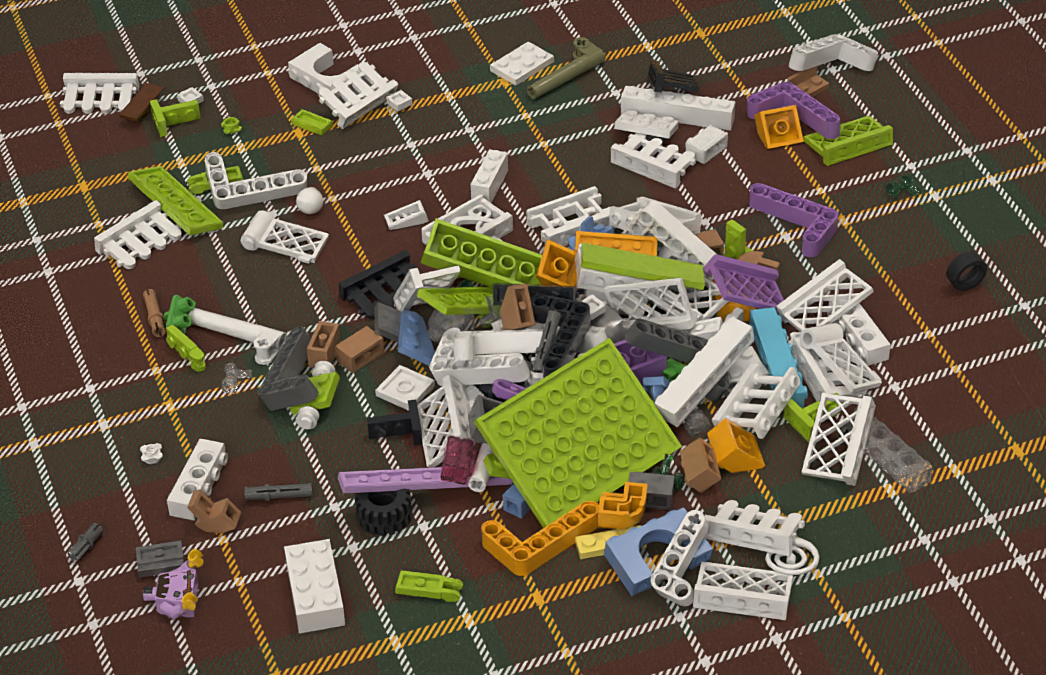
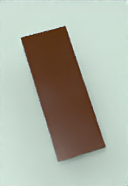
[119,83,164,122]

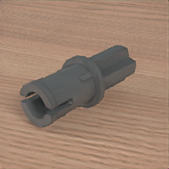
[68,523,104,561]

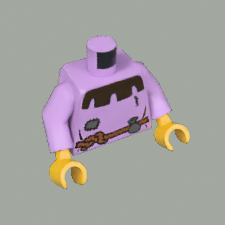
[143,549,203,619]

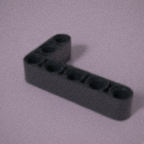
[531,294,591,378]

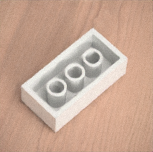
[284,539,345,633]

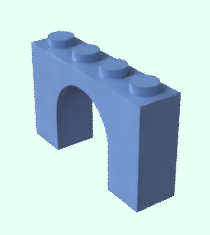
[604,507,713,596]

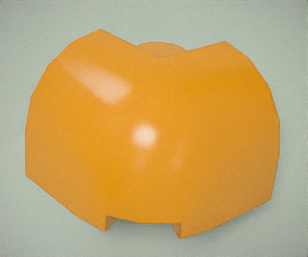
[598,482,648,529]

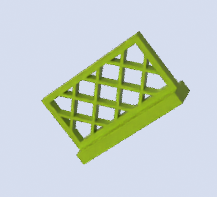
[804,116,893,166]

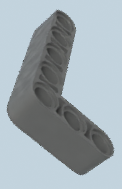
[624,318,729,401]
[258,326,319,411]

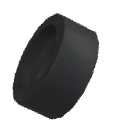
[946,251,988,291]

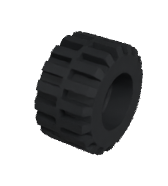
[355,488,412,536]

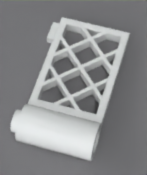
[240,211,329,264]
[800,323,882,393]

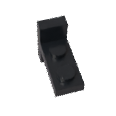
[367,399,423,446]

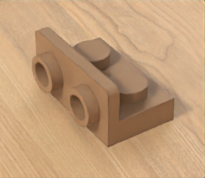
[787,66,829,97]

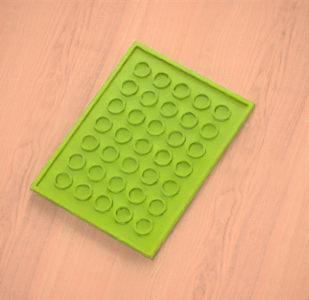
[474,338,682,528]

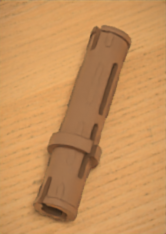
[143,289,166,337]

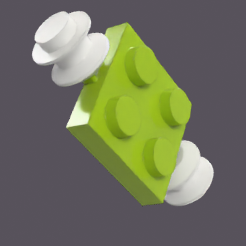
[290,361,340,429]

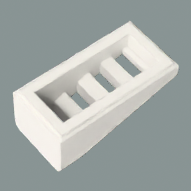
[384,200,429,230]

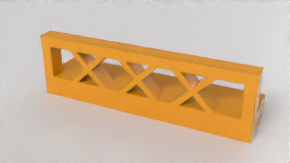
[574,231,657,256]

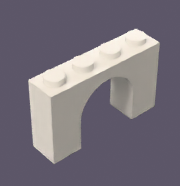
[288,43,372,104]

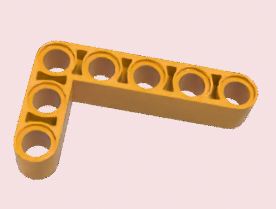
[481,501,599,576]

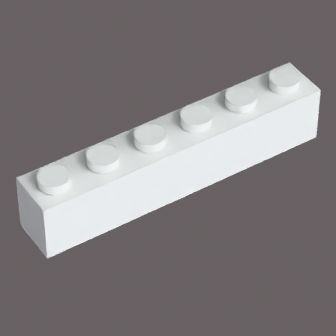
[621,86,735,131]
[654,317,754,427]

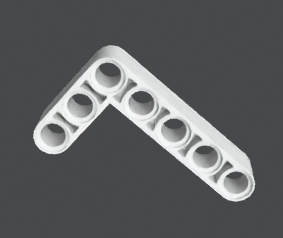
[789,34,878,71]
[205,152,307,209]
[622,201,716,281]
[429,328,531,386]
[453,329,559,360]

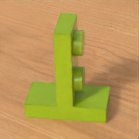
[150,99,200,137]
[721,220,753,259]
[784,392,841,442]

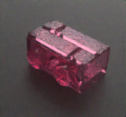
[440,435,477,485]

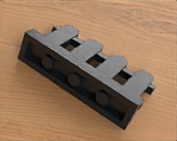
[647,60,700,93]
[339,250,416,319]
[493,283,585,305]

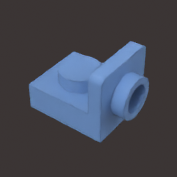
[581,216,614,234]

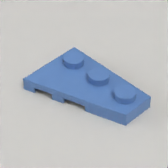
[398,308,435,366]

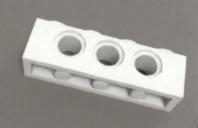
[827,293,890,366]
[167,439,228,521]

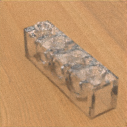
[864,416,932,493]

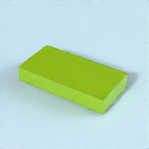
[291,109,333,136]

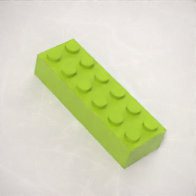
[421,218,542,288]

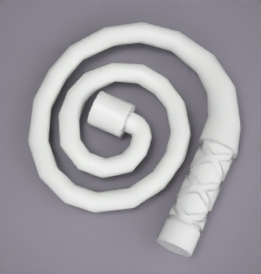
[765,537,820,575]

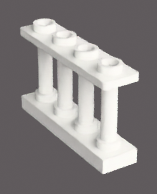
[712,364,801,439]

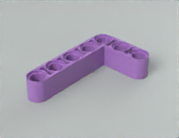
[747,82,840,139]
[749,183,839,257]

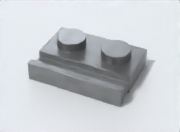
[136,541,184,578]

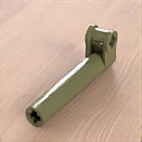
[527,37,606,99]

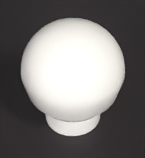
[296,187,323,214]

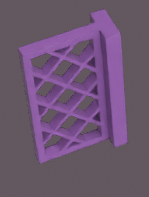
[703,254,784,313]

